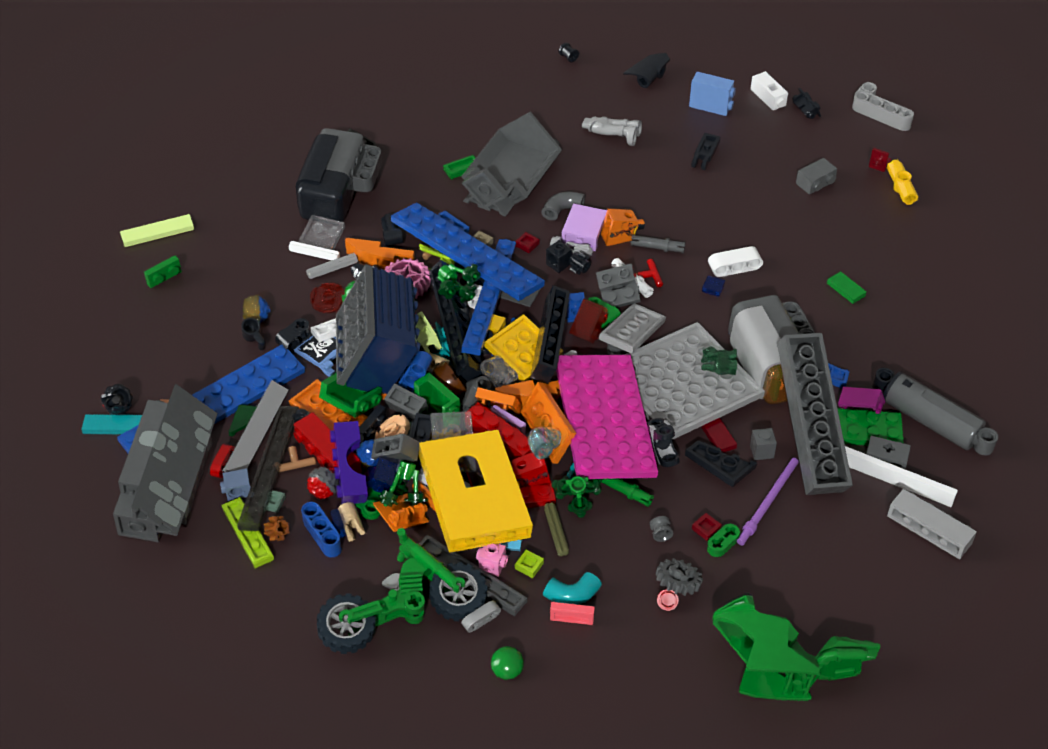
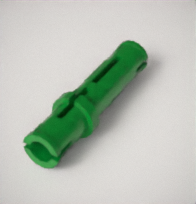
[601,478,654,507]

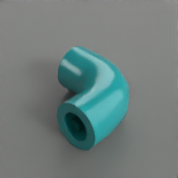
[543,572,602,605]

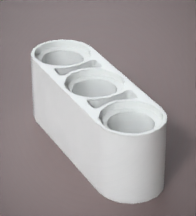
[708,246,763,277]

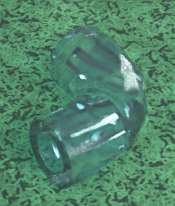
[528,426,561,459]

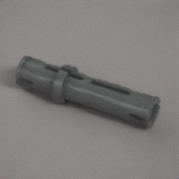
[631,234,685,253]

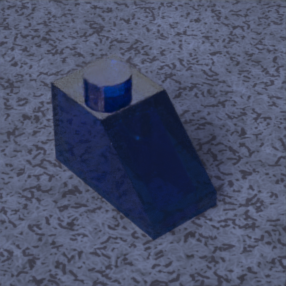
[364,457,398,492]

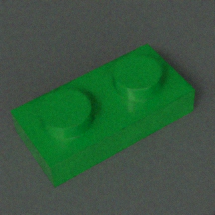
[144,255,182,288]

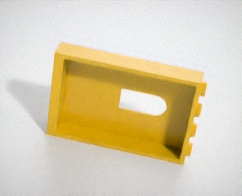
[418,430,533,553]

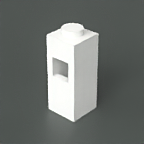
[751,71,788,110]

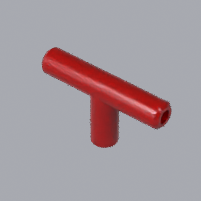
[637,259,663,287]

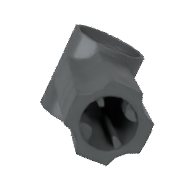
[460,376,491,413]

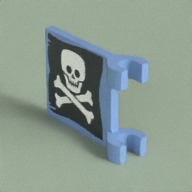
[294,336,336,377]

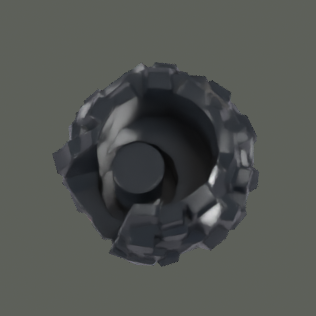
[101,384,133,415]

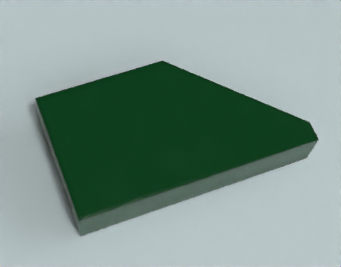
[229,405,256,437]

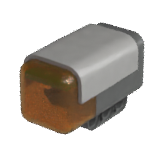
[728,295,815,404]

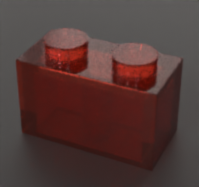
[569,299,608,344]

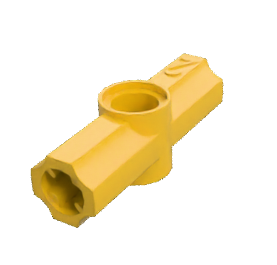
[887,159,918,205]

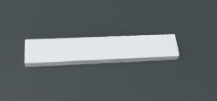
[845,446,958,507]

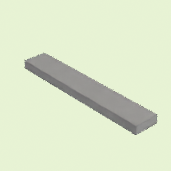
[222,380,288,472]

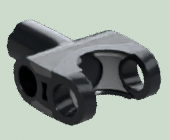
[647,418,680,467]

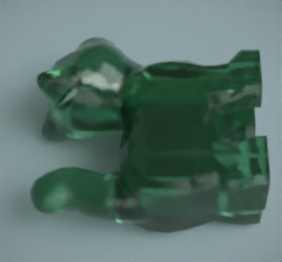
[701,346,737,375]

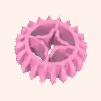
[385,258,431,299]

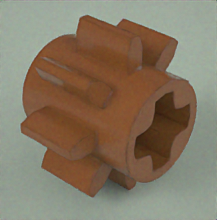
[263,516,290,541]

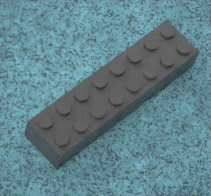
[777,333,853,495]

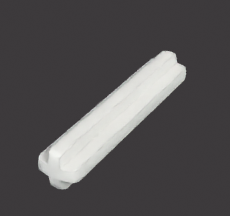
[289,241,340,261]

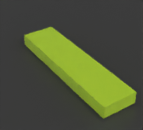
[222,497,274,568]

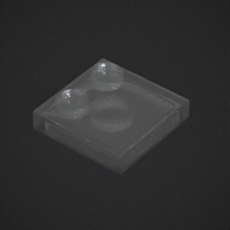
[298,215,345,250]

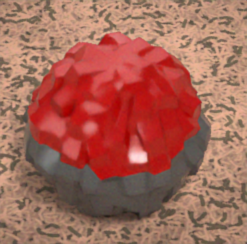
[307,466,339,499]

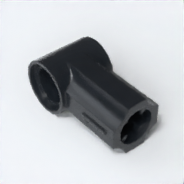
[381,213,403,246]

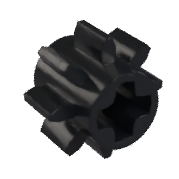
[568,252,591,275]

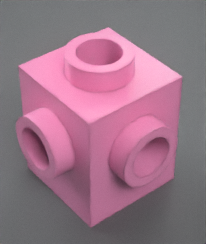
[476,544,508,577]

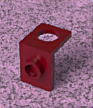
[869,148,892,172]

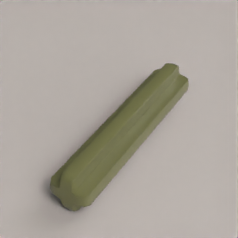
[544,502,569,556]

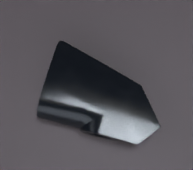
[623,53,670,88]

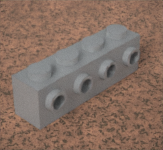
[887,489,977,559]

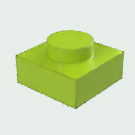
[515,550,544,578]

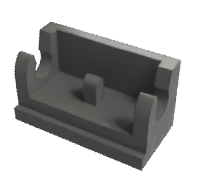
[384,383,429,420]

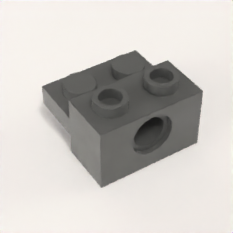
[596,263,641,308]

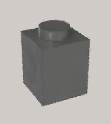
[750,428,777,460]

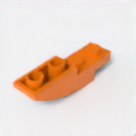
[345,238,415,270]
[495,380,561,408]

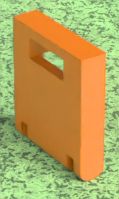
[475,387,522,414]

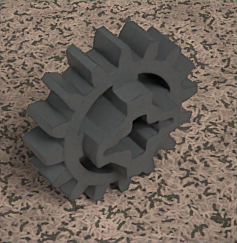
[656,558,703,596]

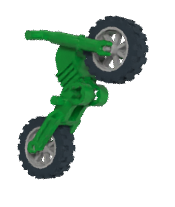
[317,528,487,654]

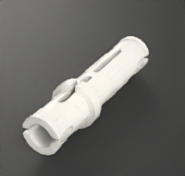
[611,258,654,298]

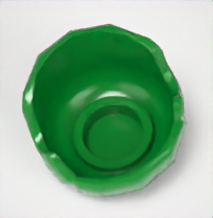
[491,646,524,680]

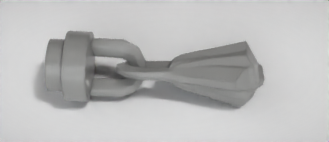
[550,236,593,256]

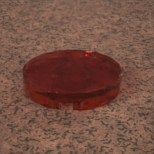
[310,283,345,313]

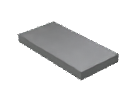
[599,303,666,354]

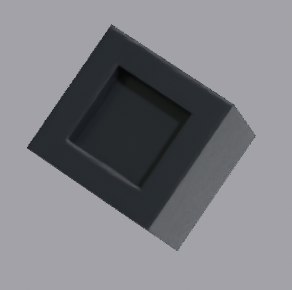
[546,240,572,273]

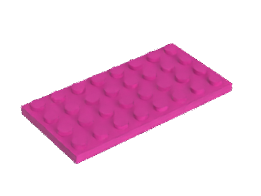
[556,355,658,479]

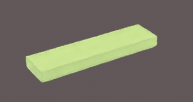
[120,214,194,247]

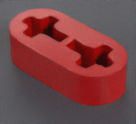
[210,444,235,478]

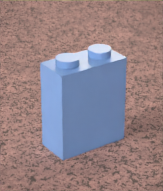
[689,72,736,116]

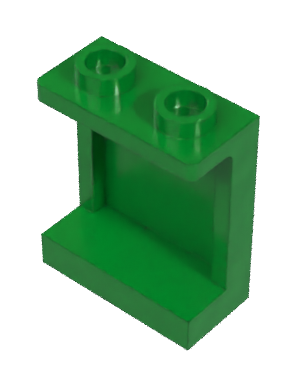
[319,373,382,418]
[414,373,461,432]

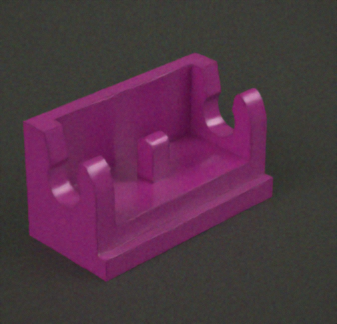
[838,387,885,414]

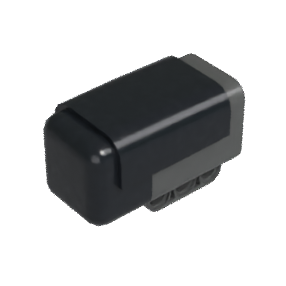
[295,128,382,225]

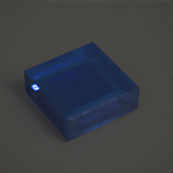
[702,275,725,297]
[330,508,345,538]

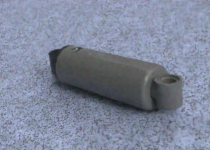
[872,368,998,455]

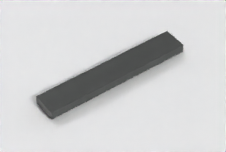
[419,535,527,617]

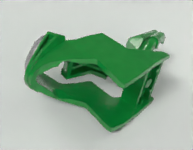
[712,593,880,701]

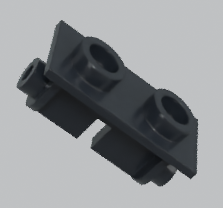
[792,88,821,119]

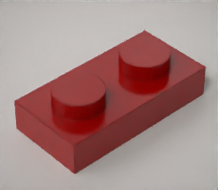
[520,483,556,508]

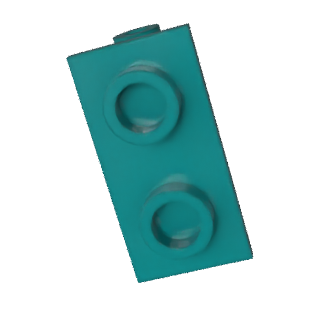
[432,322,451,358]

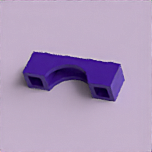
[330,421,368,504]

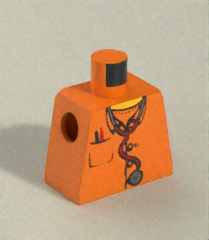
[601,209,645,246]

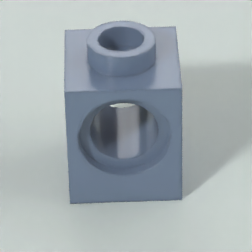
[220,468,252,501]

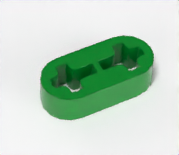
[707,524,740,557]

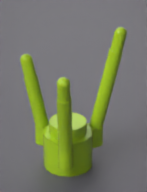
[419,244,455,270]

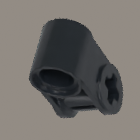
[275,318,311,353]

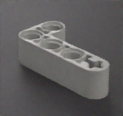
[852,82,914,131]

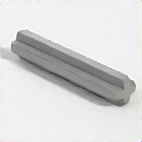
[306,253,358,279]

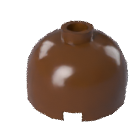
[431,361,466,398]

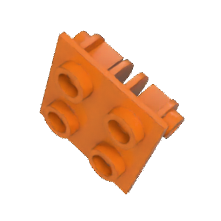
[373,493,429,532]

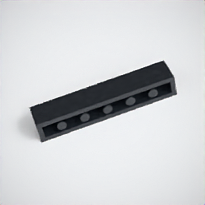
[530,285,570,384]

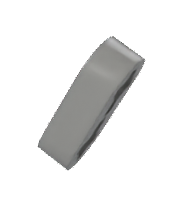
[461,601,501,633]

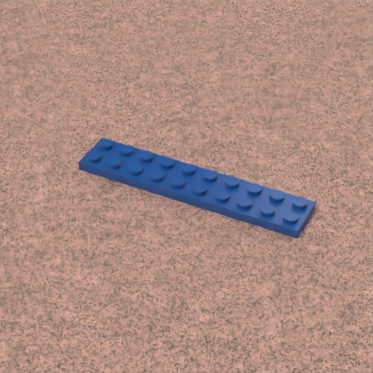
[391,202,545,301]
[117,345,305,453]

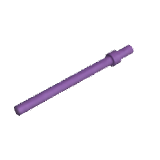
[737,458,799,545]

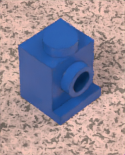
[566,292,586,323]

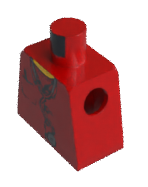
[511,449,551,488]

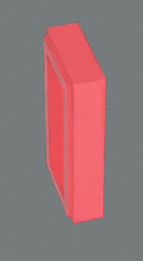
[550,602,595,625]

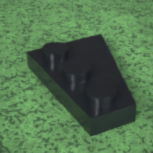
[685,440,757,487]

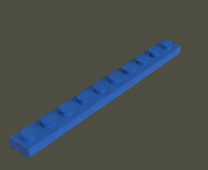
[461,239,516,356]

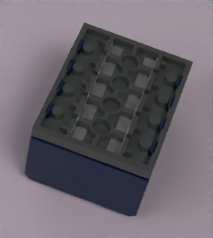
[336,264,421,394]

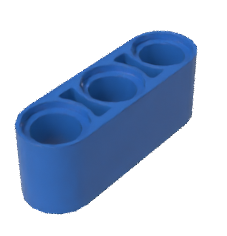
[397,351,432,393]
[301,502,342,557]

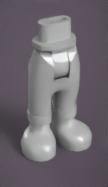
[582,116,642,146]

